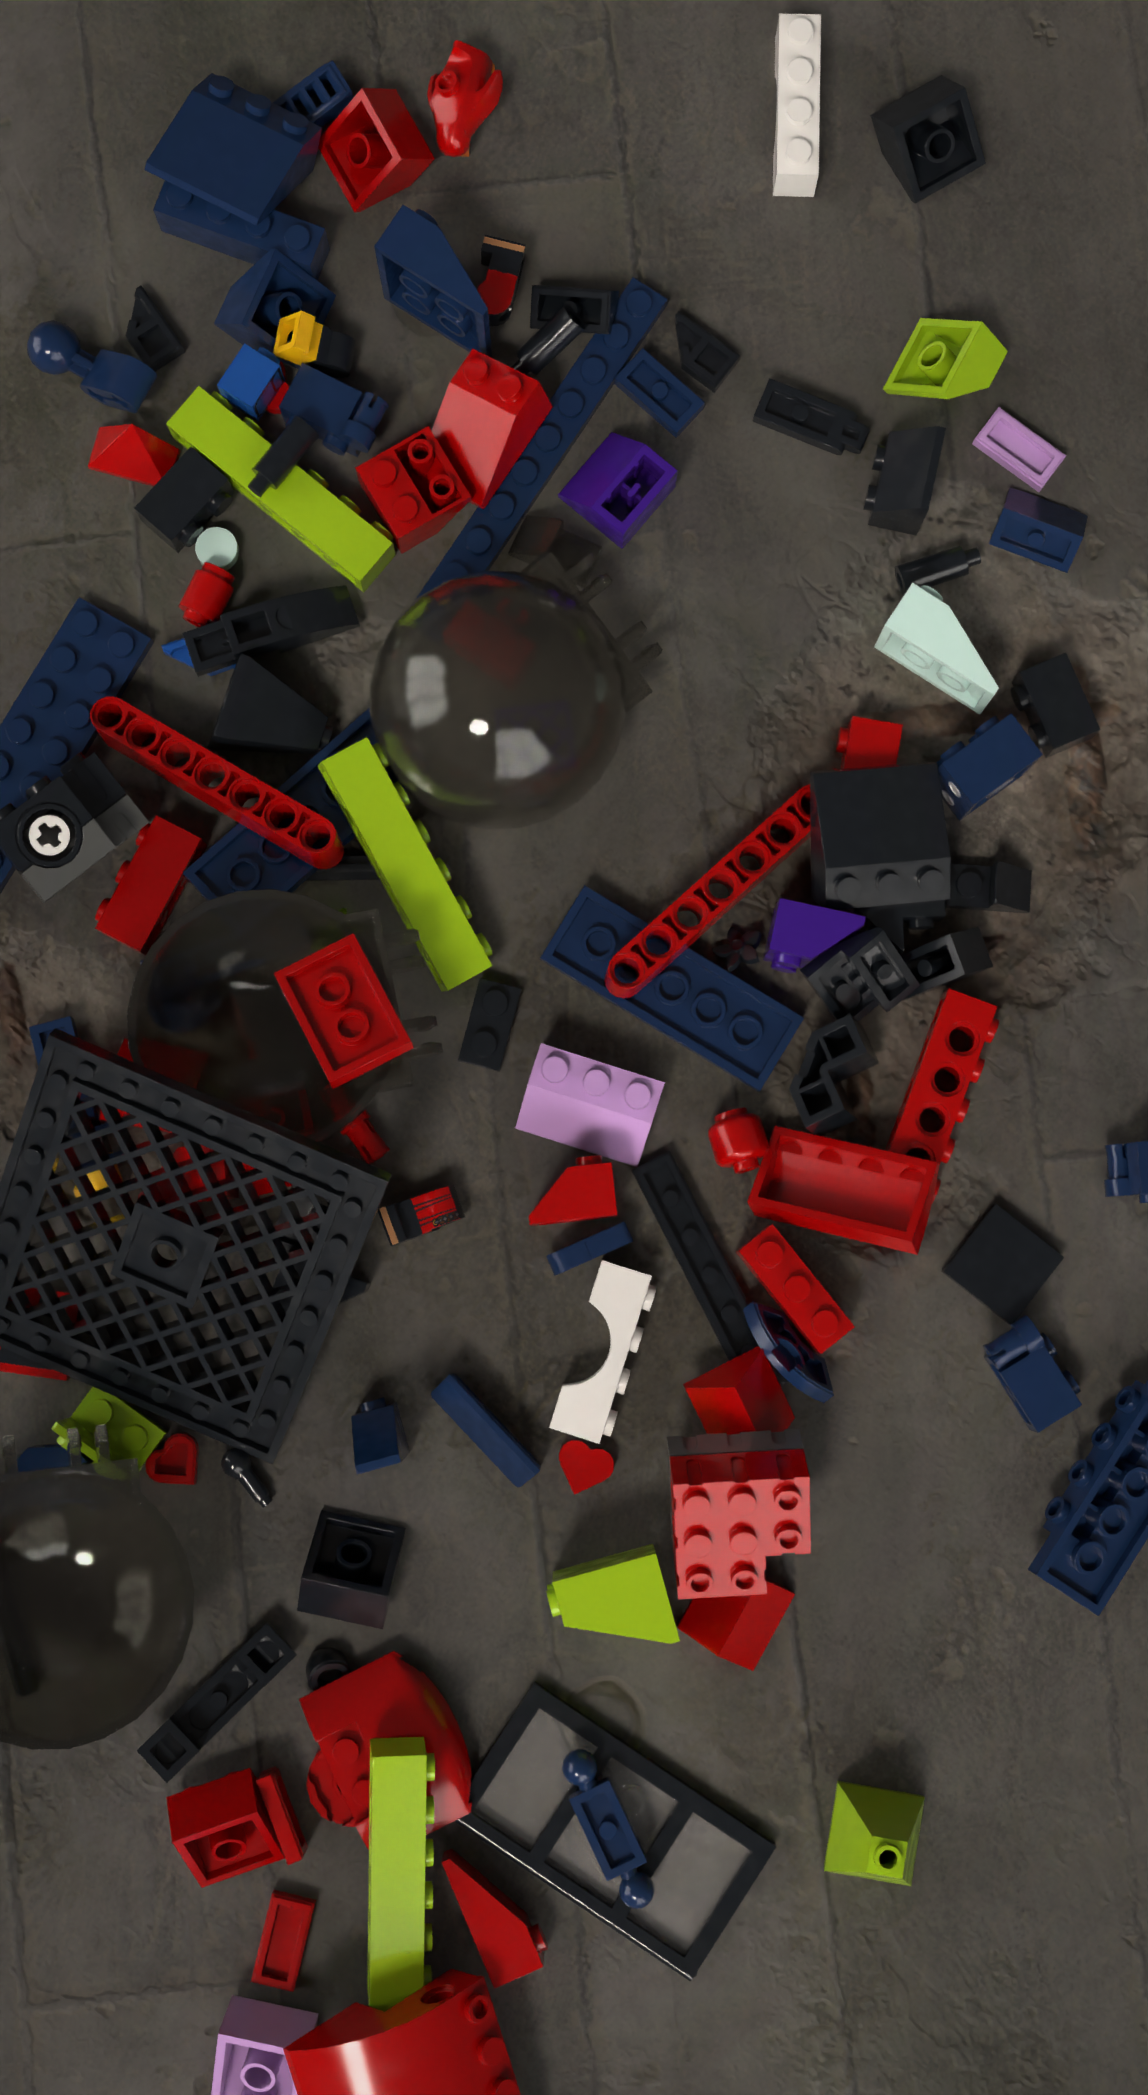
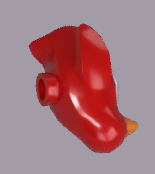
[427,40,503,157]

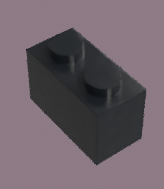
[134,447,234,553]
[1011,653,1101,758]

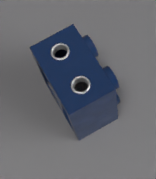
[937,713,1043,821]

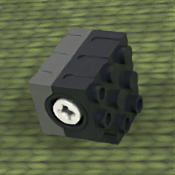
[0,752,149,903]

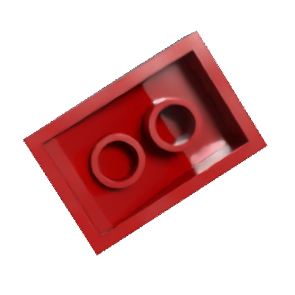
[431,349,553,510]

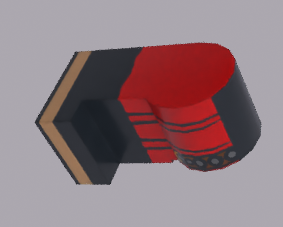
[477,234,526,326]
[378,1185,465,1247]

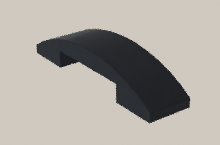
[137,1623,297,1783]

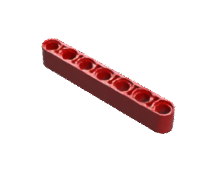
[90,696,344,869]
[604,784,811,999]

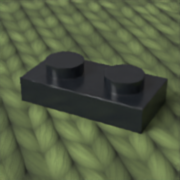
[458,978,522,1072]

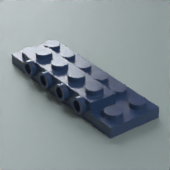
[1028,1380,1148,1616]

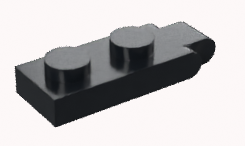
[753,378,870,455]

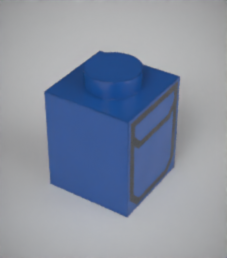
[217,343,285,421]

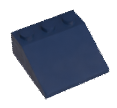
[145,73,322,226]
[374,205,492,358]

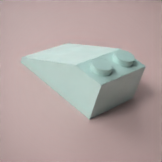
[874,583,999,715]

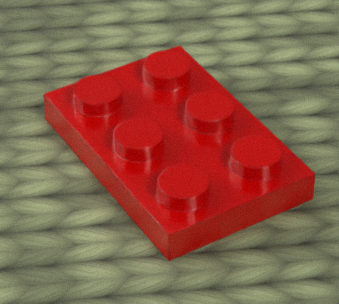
[274,933,414,1089]

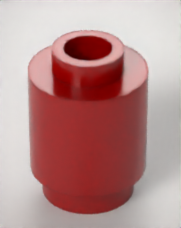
[178,562,235,628]

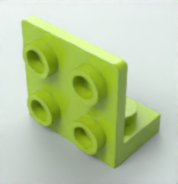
[51,1387,168,1482]

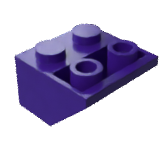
[558,432,678,549]

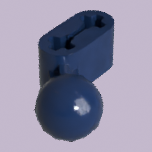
[27,320,158,413]

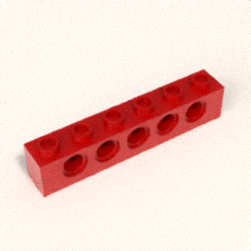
[885,988,1000,1203]

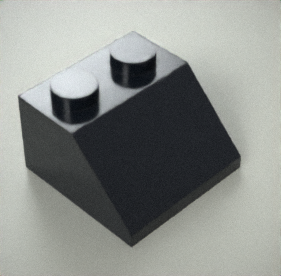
[870,75,986,204]
[863,426,946,536]
[297,1510,406,1629]

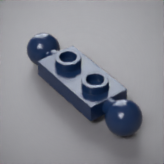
[562,1749,655,1909]

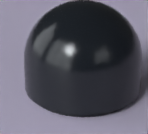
[306,1647,351,1691]

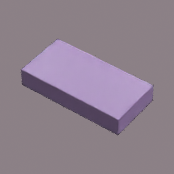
[972,407,1066,492]

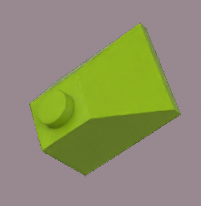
[883,318,1008,399]

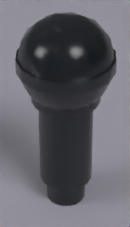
[221,1448,273,1508]

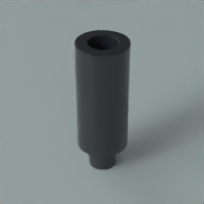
[511,305,586,375]
[248,416,319,497]
[895,545,981,596]

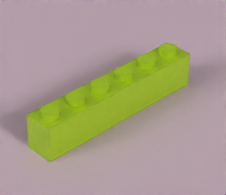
[166,386,396,593]
[317,737,493,992]
[367,1737,435,2012]

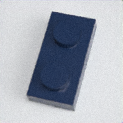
[614,348,705,438]

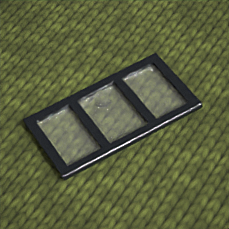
[454,1681,777,1981]

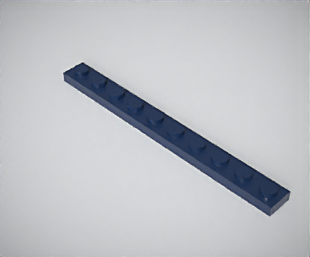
[403,277,668,644]

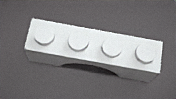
[773,13,821,197]
[549,1260,657,1444]

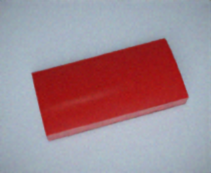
[747,1126,939,1255]

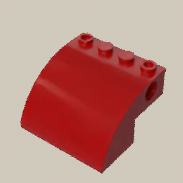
[283,1968,521,2095]

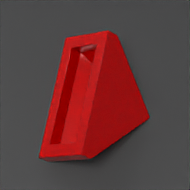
[88,424,180,487]

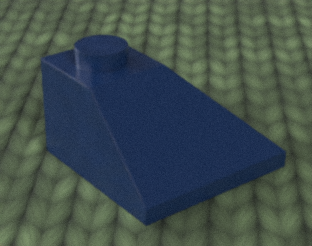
[214,248,336,369]

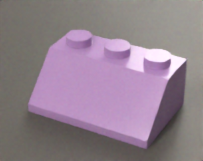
[515,1043,665,1167]

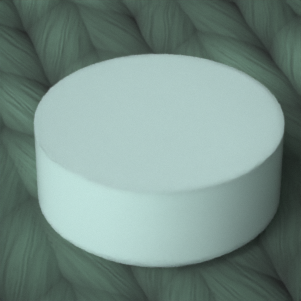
[195,527,239,570]

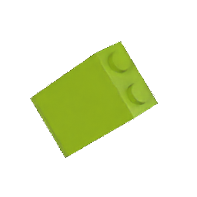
[546,1544,680,1644]

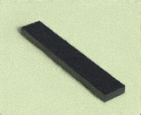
[631,1151,789,1386]

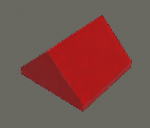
[683,1346,795,1435]
[677,1577,795,1671]

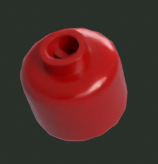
[708,1107,769,1174]

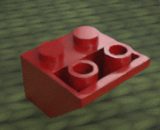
[355,426,472,554]

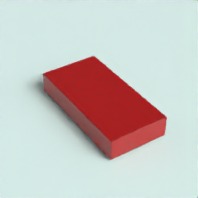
[256,1766,308,1865]
[251,1889,316,1992]

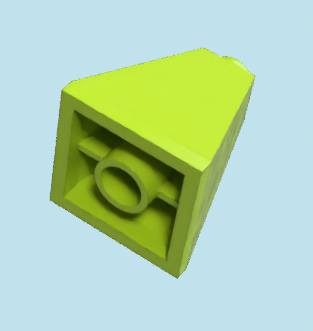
[823,1781,925,1886]

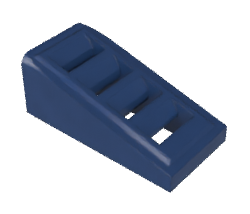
[273,60,354,127]

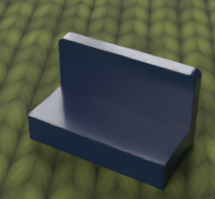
[989,487,1088,573]

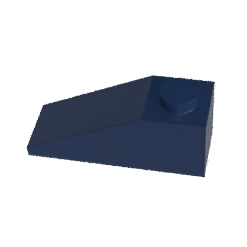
[351,1397,410,1475]

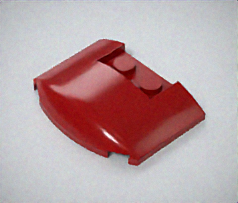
[299,1650,472,1850]

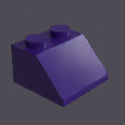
[763,898,866,973]

